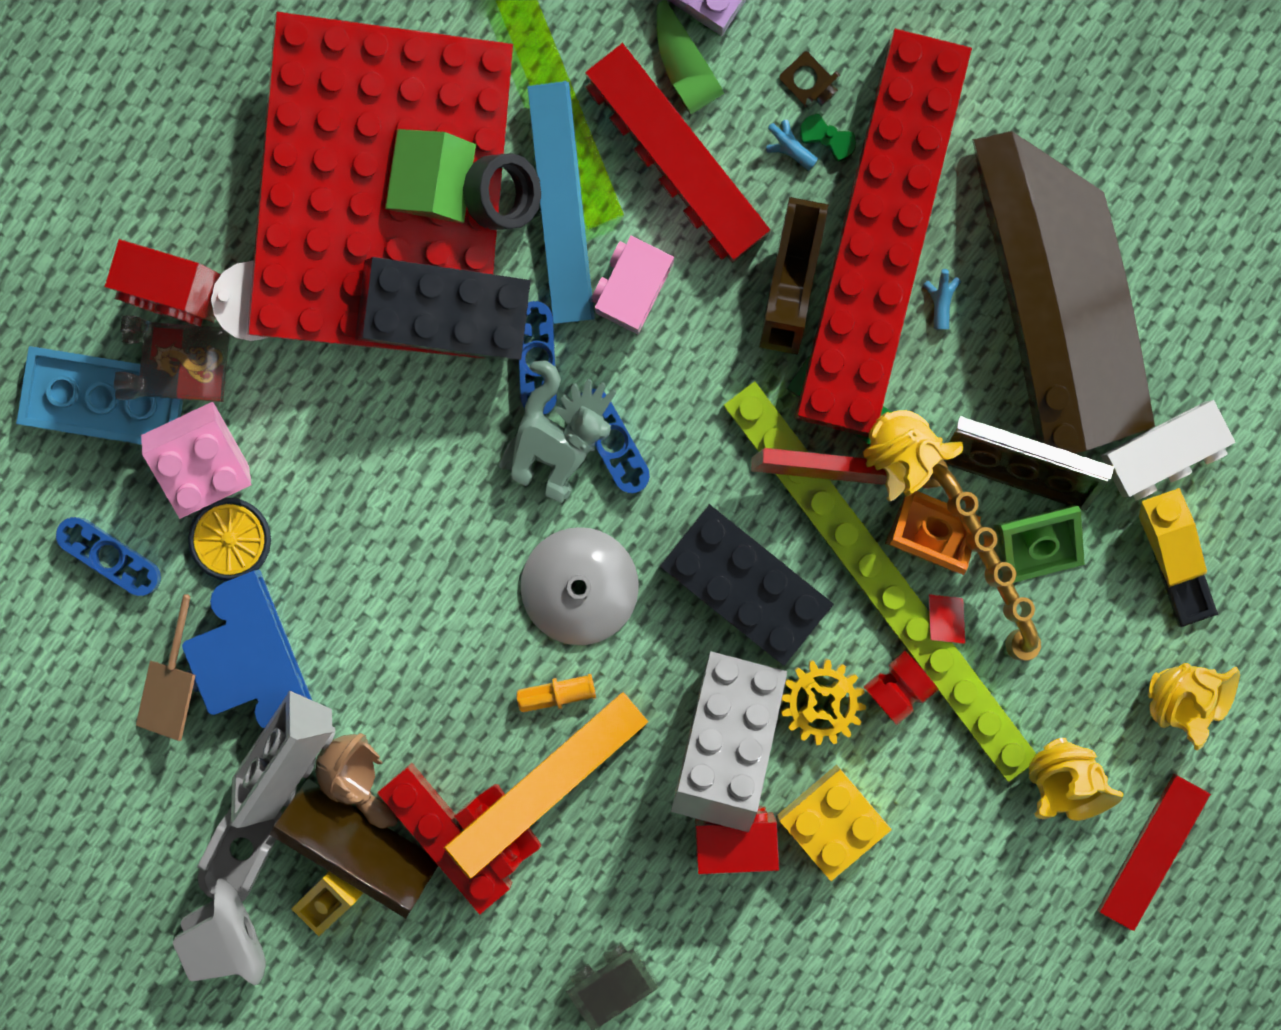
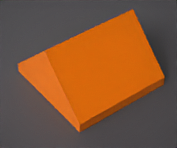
[885,491,981,575]

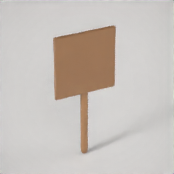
[136,594,196,741]

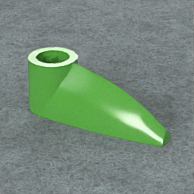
[657,0,725,115]

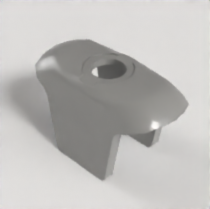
[197,808,282,901]
[173,878,266,986]

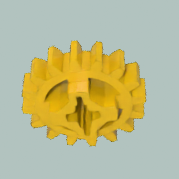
[781,659,866,745]

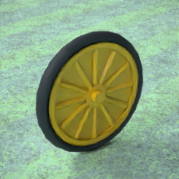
[188,498,271,581]

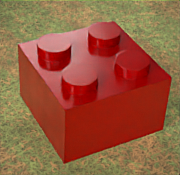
[695,806,779,874]

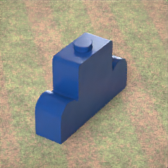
[182,569,313,729]

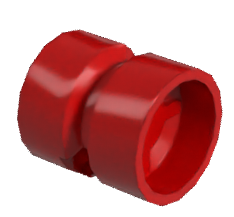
[863,651,939,725]

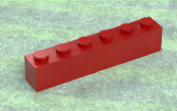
[584,42,771,263]

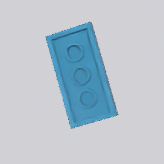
[16,346,184,445]

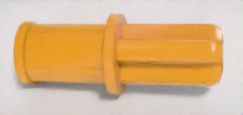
[516,674,596,712]

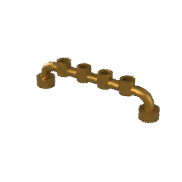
[922,459,1041,661]

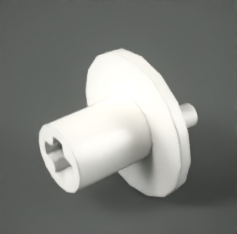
[211,261,268,341]

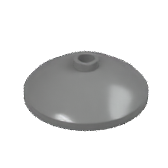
[521,528,639,645]

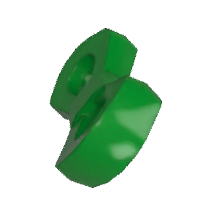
[799,113,856,162]

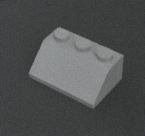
[231,691,335,828]

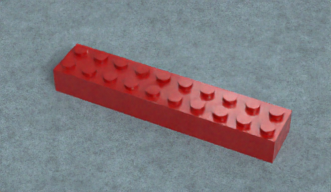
[794,28,972,437]

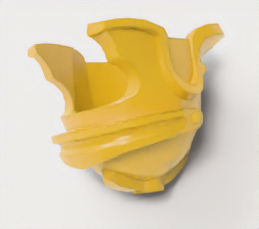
[863,410,963,501]
[1148,663,1240,751]
[1029,738,1124,821]

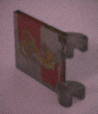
[114,315,230,402]

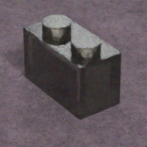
[566,942,659,1030]

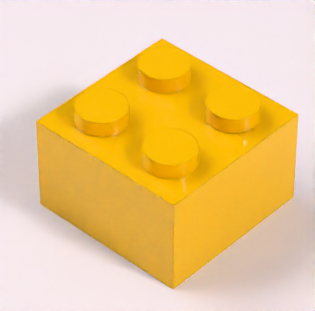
[777,765,892,881]

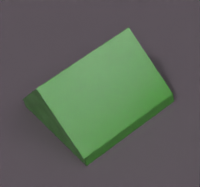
[385,129,476,224]
[993,506,1085,583]

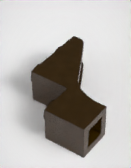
[759,197,829,355]

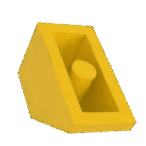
[1139,488,1207,587]
[291,871,364,936]

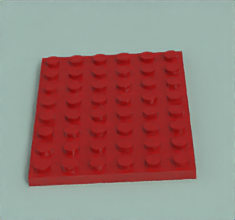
[247,12,513,359]

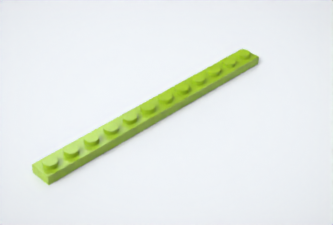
[723,381,1036,782]

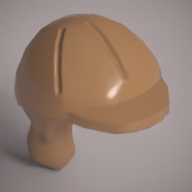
[315,733,398,829]

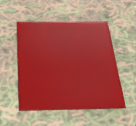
[929,594,966,644]

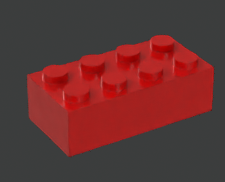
[104,239,221,327]

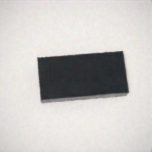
[1153,553,1218,627]

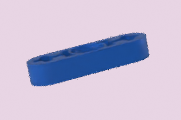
[519,301,557,415]
[581,389,650,493]
[56,517,161,596]

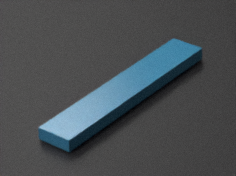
[527,81,595,324]

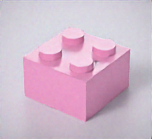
[592,236,674,334]
[141,402,252,519]

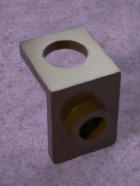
[779,51,841,110]

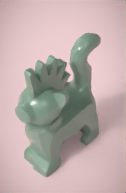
[499,361,616,503]

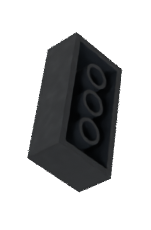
[355,257,531,361]
[659,504,834,666]

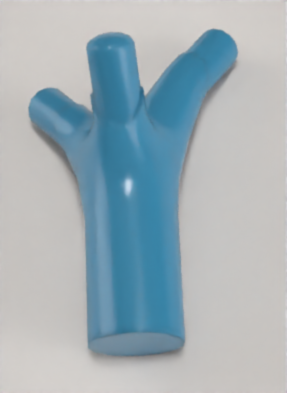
[766,120,818,171]
[923,269,961,329]

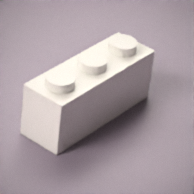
[1101,400,1236,500]

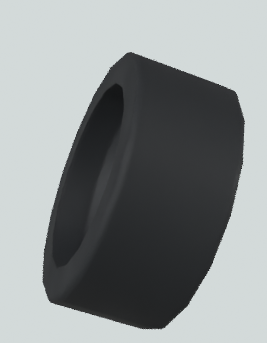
[463,153,541,230]

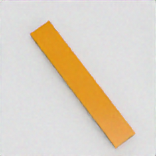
[443,692,648,879]

